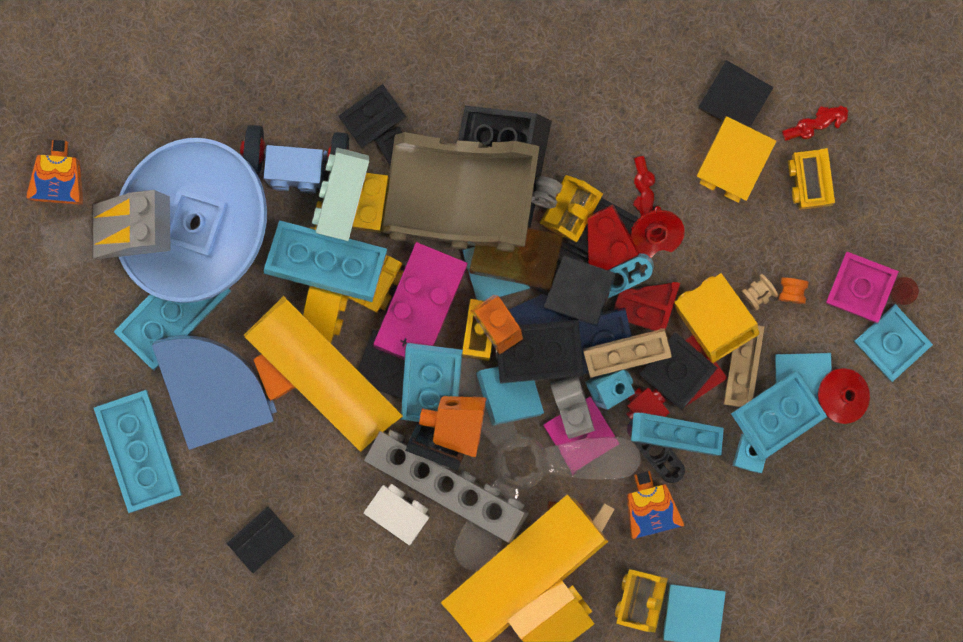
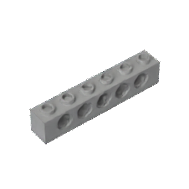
[364,429,529,543]

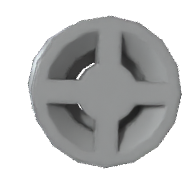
[531,176,562,208]

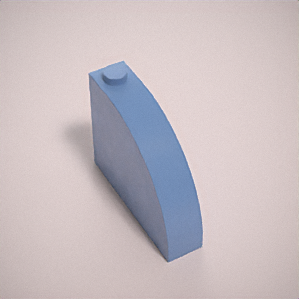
[152,336,277,450]

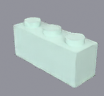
[312,148,369,241]

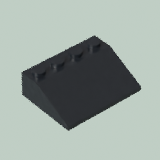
[458,105,552,229]

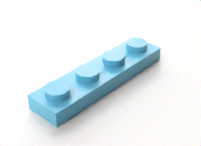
[631,413,724,455]

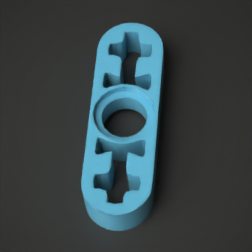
[608,253,654,298]

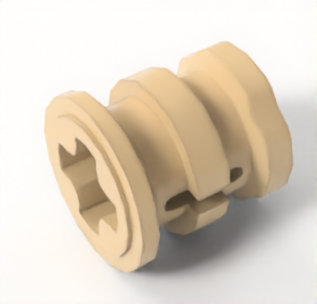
[741,274,778,311]

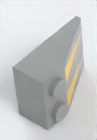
[93,190,170,259]

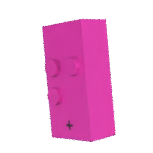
[373,242,468,360]

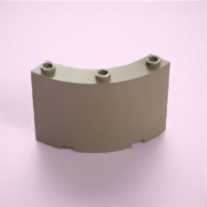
[380,132,539,252]

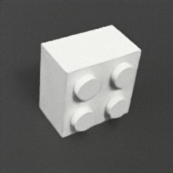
[364,484,430,545]

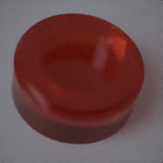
[890,277,919,305]

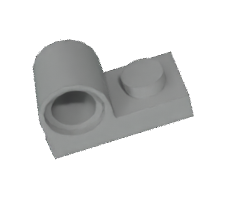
[550,377,595,439]

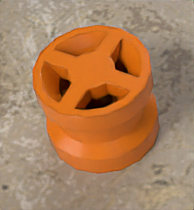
[778,278,809,304]

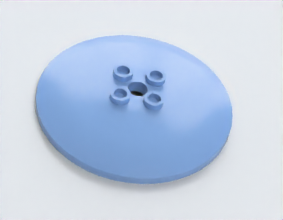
[119,138,267,303]

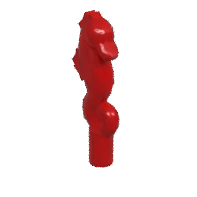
[782,105,849,141]
[633,156,661,216]

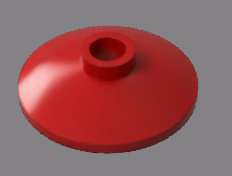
[630,210,685,258]
[818,368,870,424]

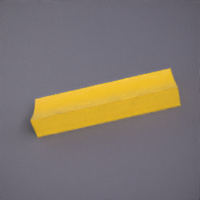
[244,296,403,452]
[441,495,609,642]

